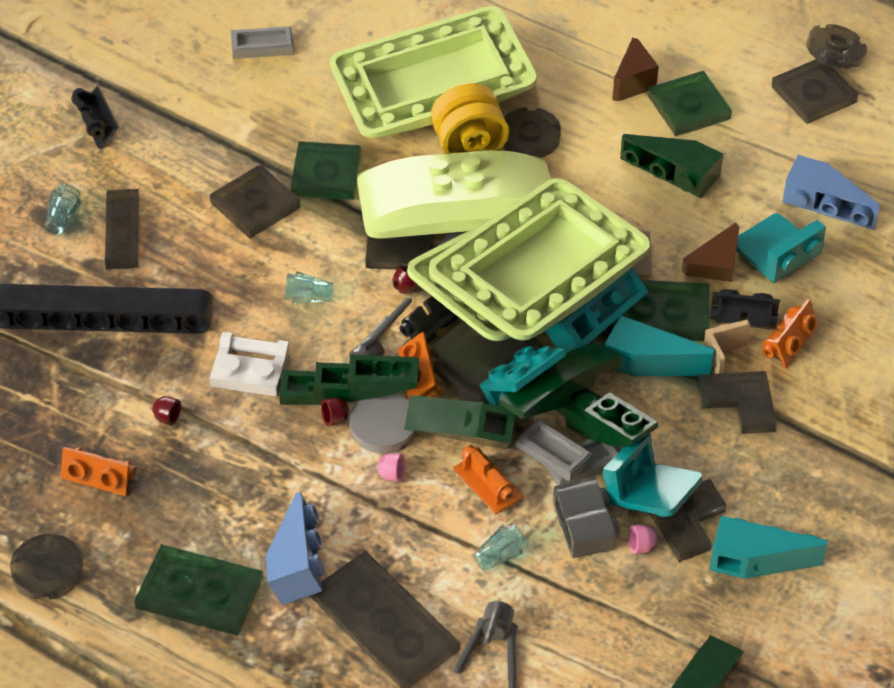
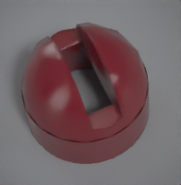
[392,265,418,294]
[152,396,181,426]
[321,397,349,426]

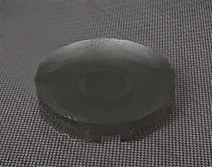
[806,24,867,69]
[503,107,561,158]
[10,533,83,600]

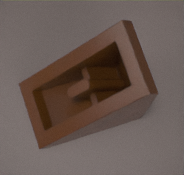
[612,38,659,101]
[682,222,740,282]

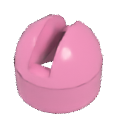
[377,453,405,482]
[628,525,657,554]

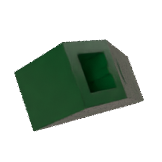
[620,134,723,198]
[404,395,516,449]

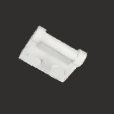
[209,332,290,397]

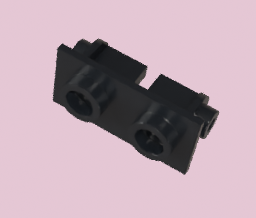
[71,86,119,149]
[710,289,780,329]
[399,295,459,345]

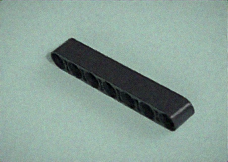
[0,284,214,334]

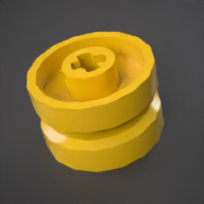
[431,83,509,154]

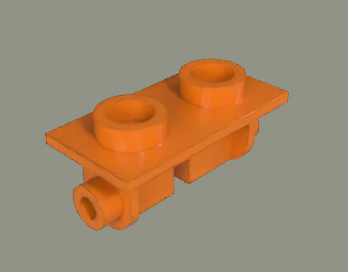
[761,300,818,368]
[397,332,442,400]
[453,445,524,515]
[61,447,137,496]

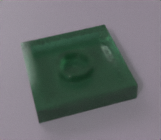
[648,70,732,137]
[290,141,361,200]

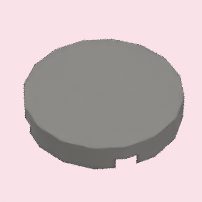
[349,394,416,454]

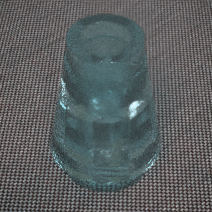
[44,184,81,234]
[284,271,333,304]
[473,522,528,572]

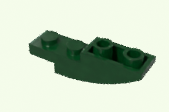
[555,388,659,447]

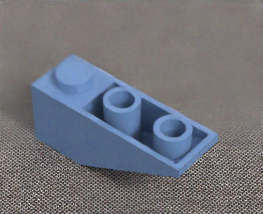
[782,155,880,230]
[265,492,325,605]

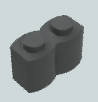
[553,478,620,558]

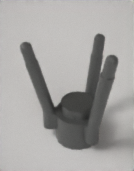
[349,297,412,356]
[454,601,518,688]

